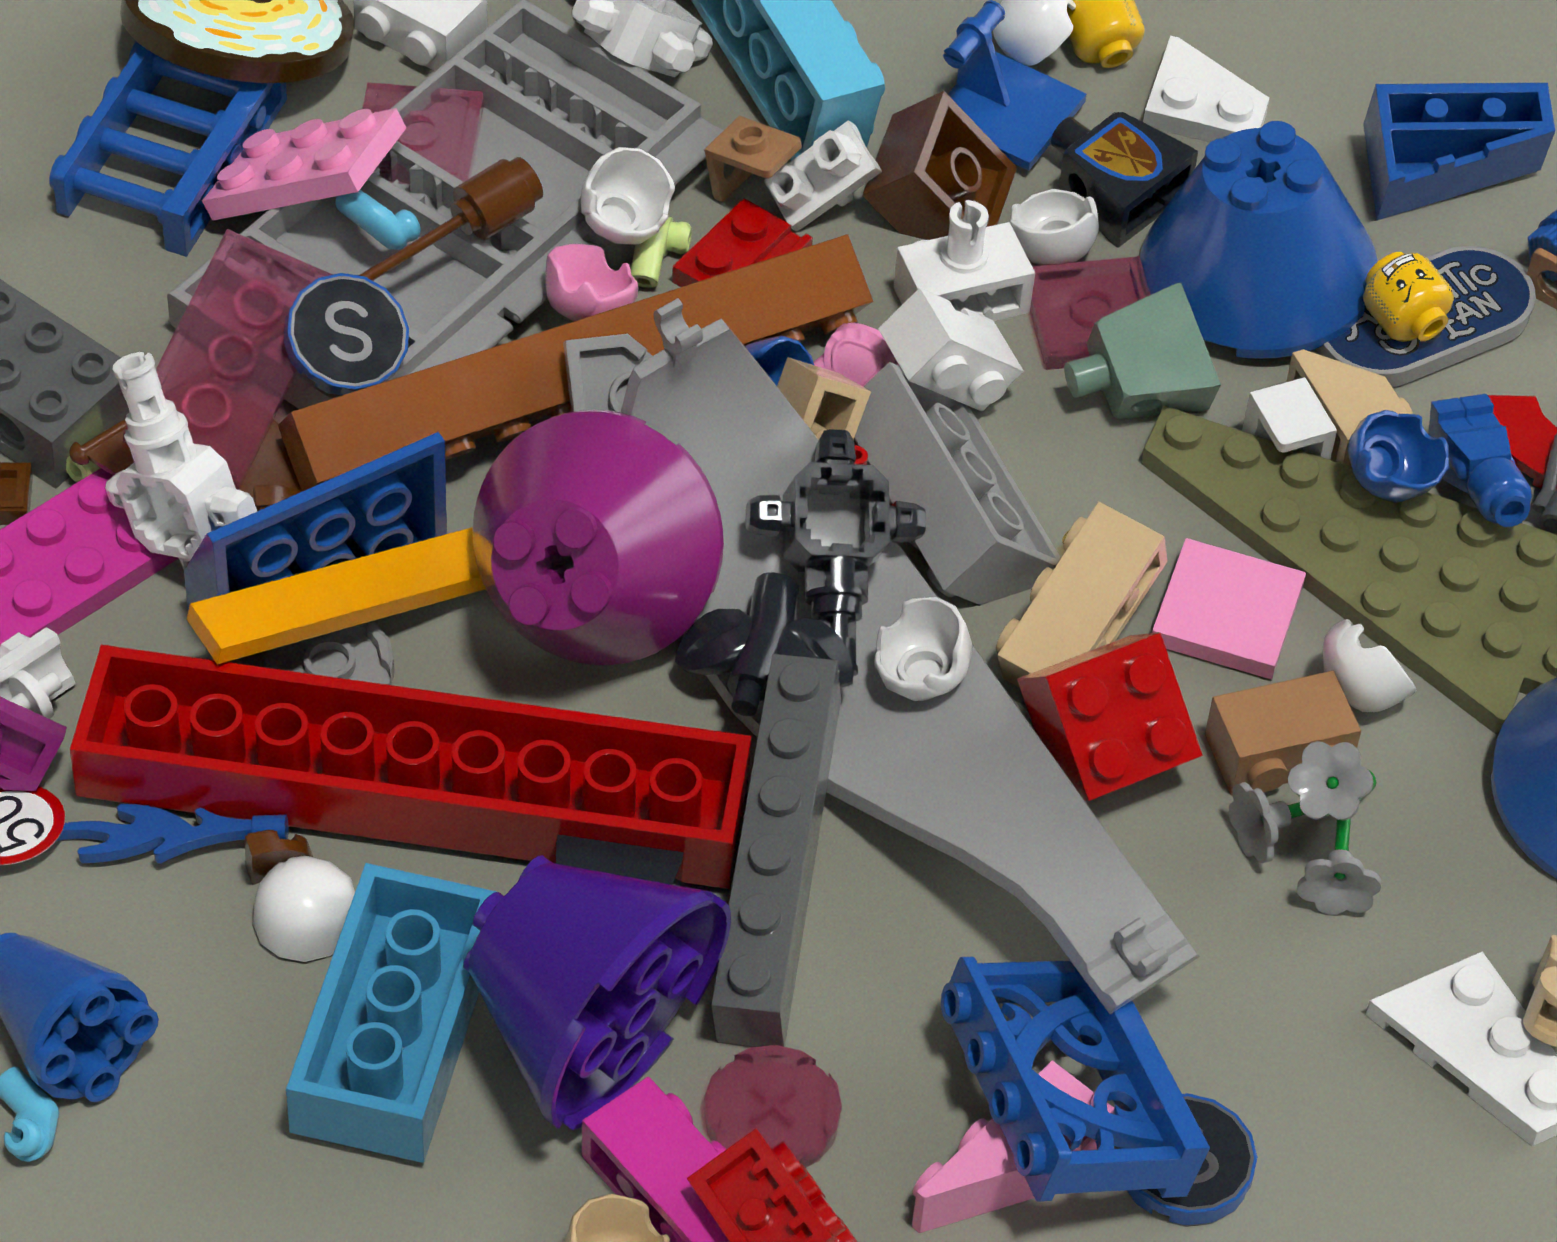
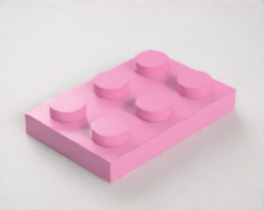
[202,108,406,221]

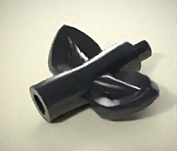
[675,572,854,716]

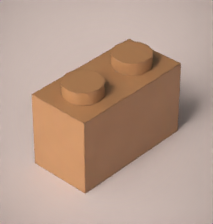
[1205,670,1361,796]

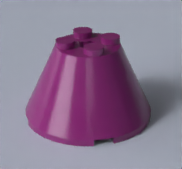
[473,410,724,665]

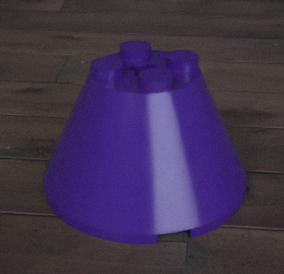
[463,855,731,1130]

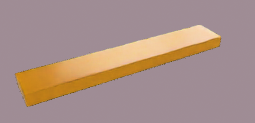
[186,527,486,664]

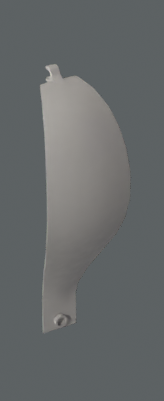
[621,298,1200,1014]

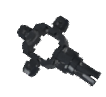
[745,429,926,677]

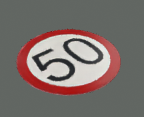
[0,786,65,865]

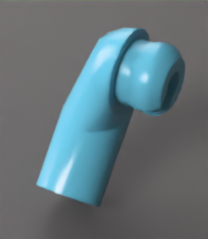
[335,190,421,250]

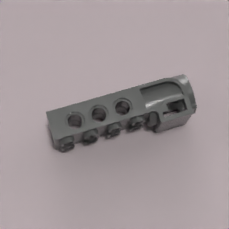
[0,279,129,489]

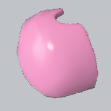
[545,244,638,321]

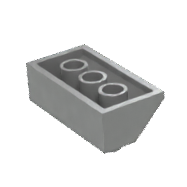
[854,362,1061,605]

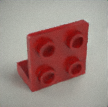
[687,1128,857,1242]

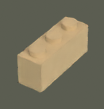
[996,501,1167,688]

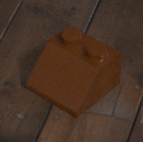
[862,91,1017,240]

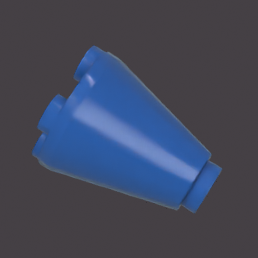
[0,933,159,1102]

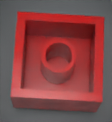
[1017,632,1203,801]

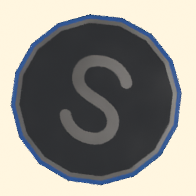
[283,273,409,396]
[1119,1093,1258,1226]

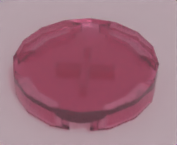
[704,1045,842,1168]

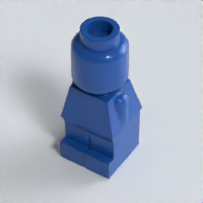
[1428,394,1532,527]

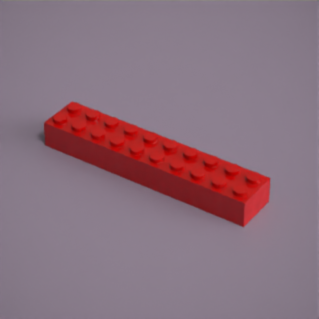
[70,644,752,889]

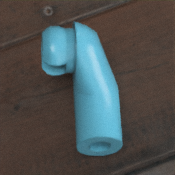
[0,1067,59,1162]

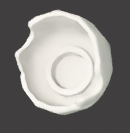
[993,0,1076,67]
[581,147,675,245]
[1009,189,1099,267]
[874,597,972,701]
[1323,619,1416,712]
[253,856,355,962]

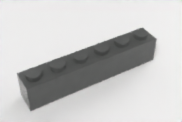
[711,654,841,1050]

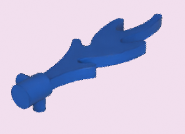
[55,804,289,863]

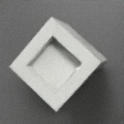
[1242,377,1337,460]

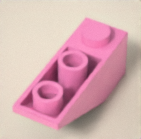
[912,1060,1114,1233]

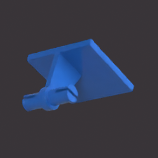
[943,0,1087,171]

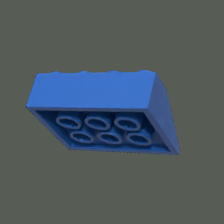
[184,432,447,610]

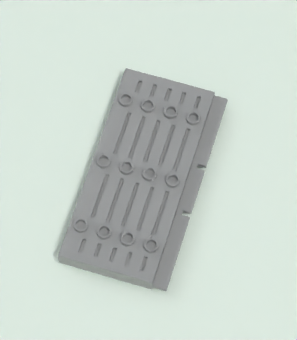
[167,0,724,409]

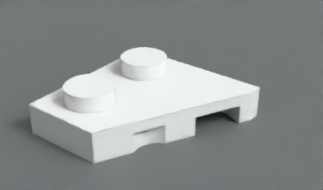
[1143,36,1270,142]

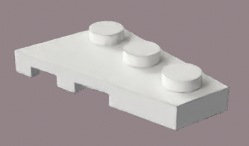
[1365,951,1557,1147]

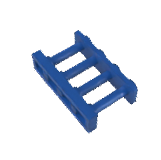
[49,41,287,257]

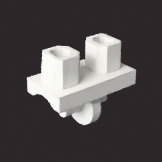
[764,120,882,232]
[0,627,76,719]

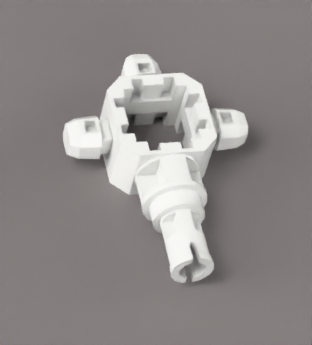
[572,0,713,77]
[105,352,257,570]

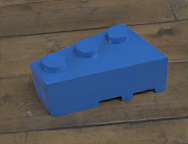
[1363,83,1556,220]

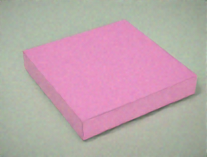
[1152,538,1306,680]

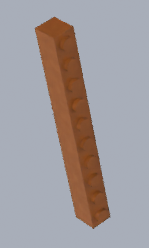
[278,234,874,491]

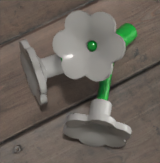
[1229,741,1381,915]

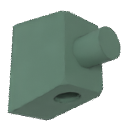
[1064,283,1221,420]

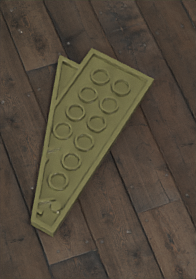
[1141,406,1557,734]

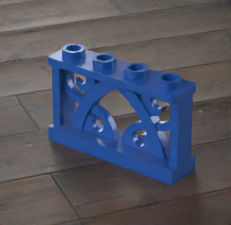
[941,957,1210,1202]

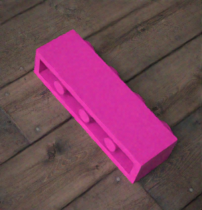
[582,1076,729,1242]

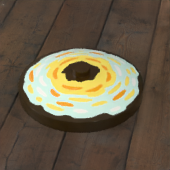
[120,0,354,83]

